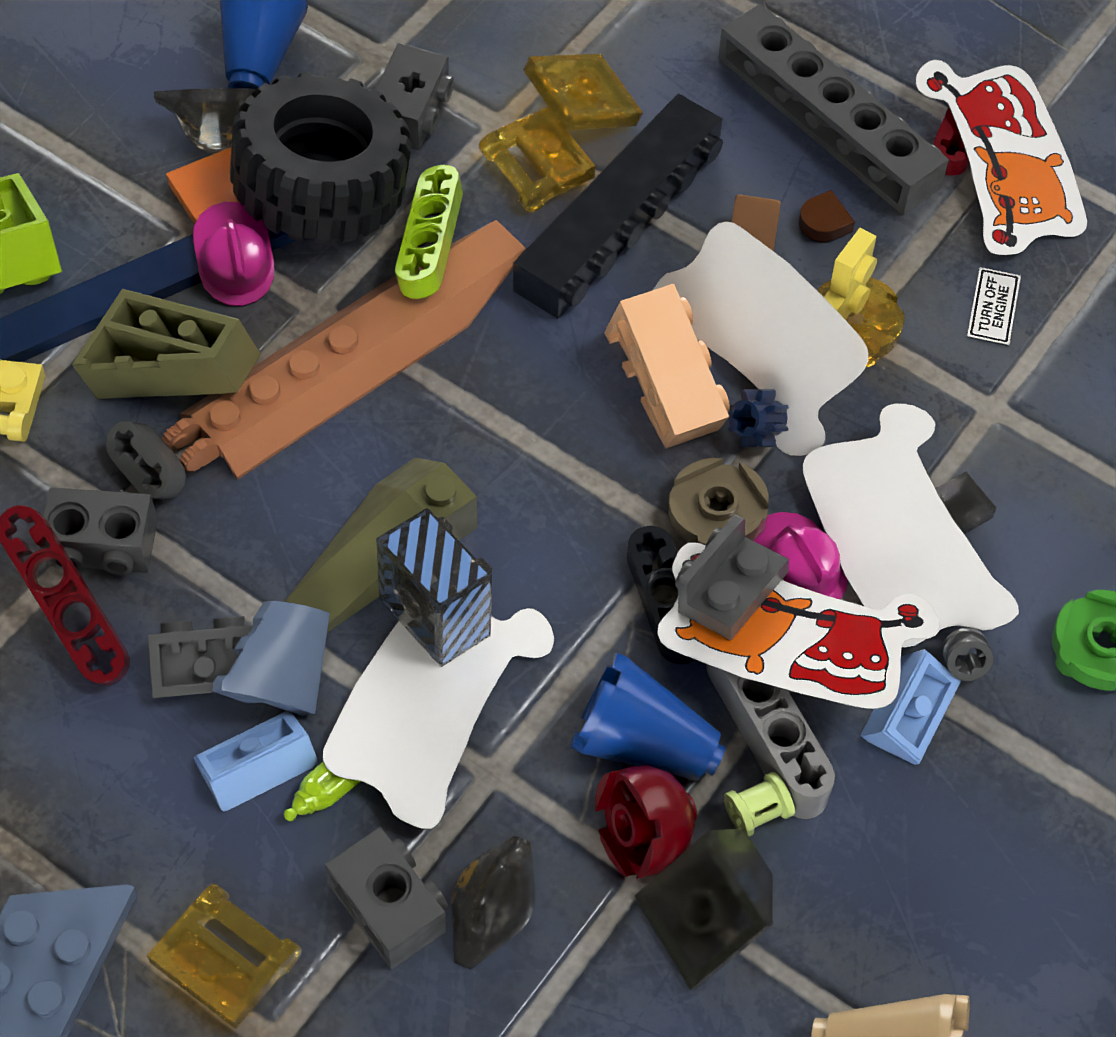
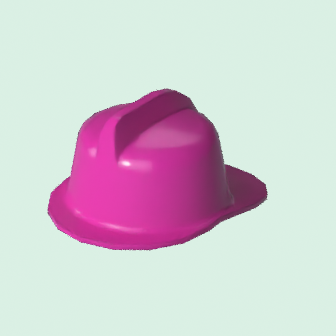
[193,202,274,306]
[754,512,847,600]

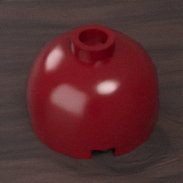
[595,765,697,879]

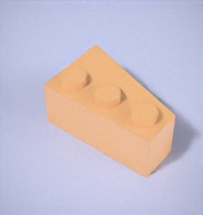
[604,284,730,449]

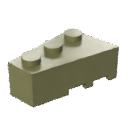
[72,289,261,399]

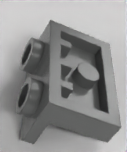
[675,514,789,640]
[148,616,253,698]

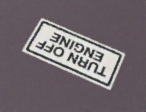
[967,267,1021,345]

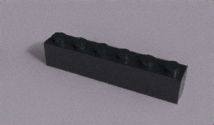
[513,93,723,319]

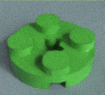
[1052,590,1116,691]

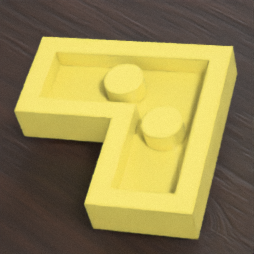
[824,228,877,320]

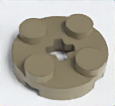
[668,458,769,545]

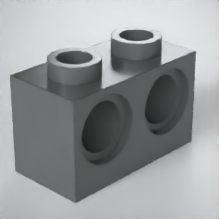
[40,487,158,575]

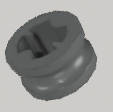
[941,628,994,681]

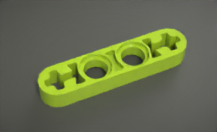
[395,165,463,299]

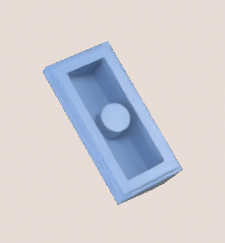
[861,649,961,765]
[193,711,318,811]

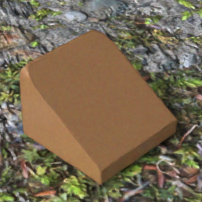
[731,194,781,251]

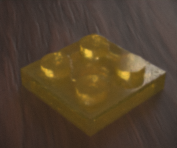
[523,54,643,130]

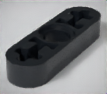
[627,526,695,664]

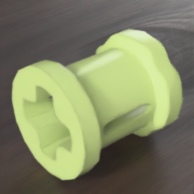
[724,771,795,838]

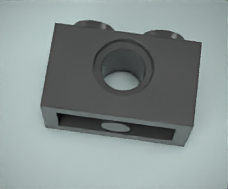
[325,827,448,970]

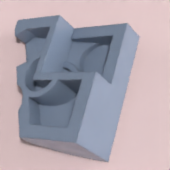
[212,601,330,716]

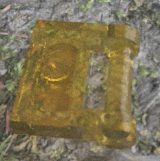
[478,107,596,212]
[147,883,302,1029]

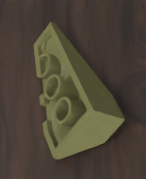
[285,457,477,633]

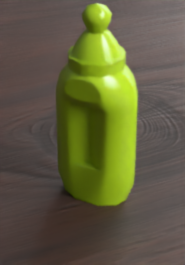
[283,762,361,821]

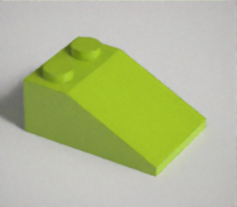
[0,173,62,294]

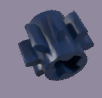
[728,389,789,447]

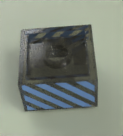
[376,508,492,667]

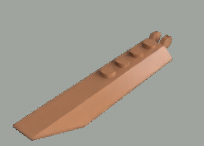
[161,220,526,480]

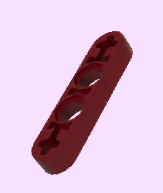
[0,505,130,685]

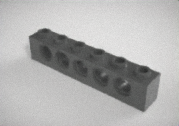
[718,3,949,215]

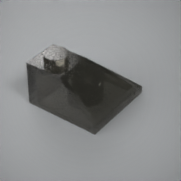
[635,829,773,990]

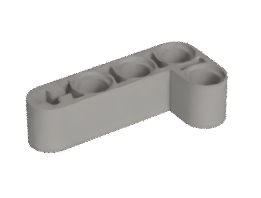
[706,664,835,819]

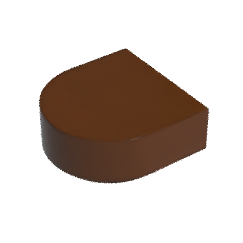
[799,190,855,242]

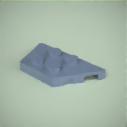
[0,884,138,1037]

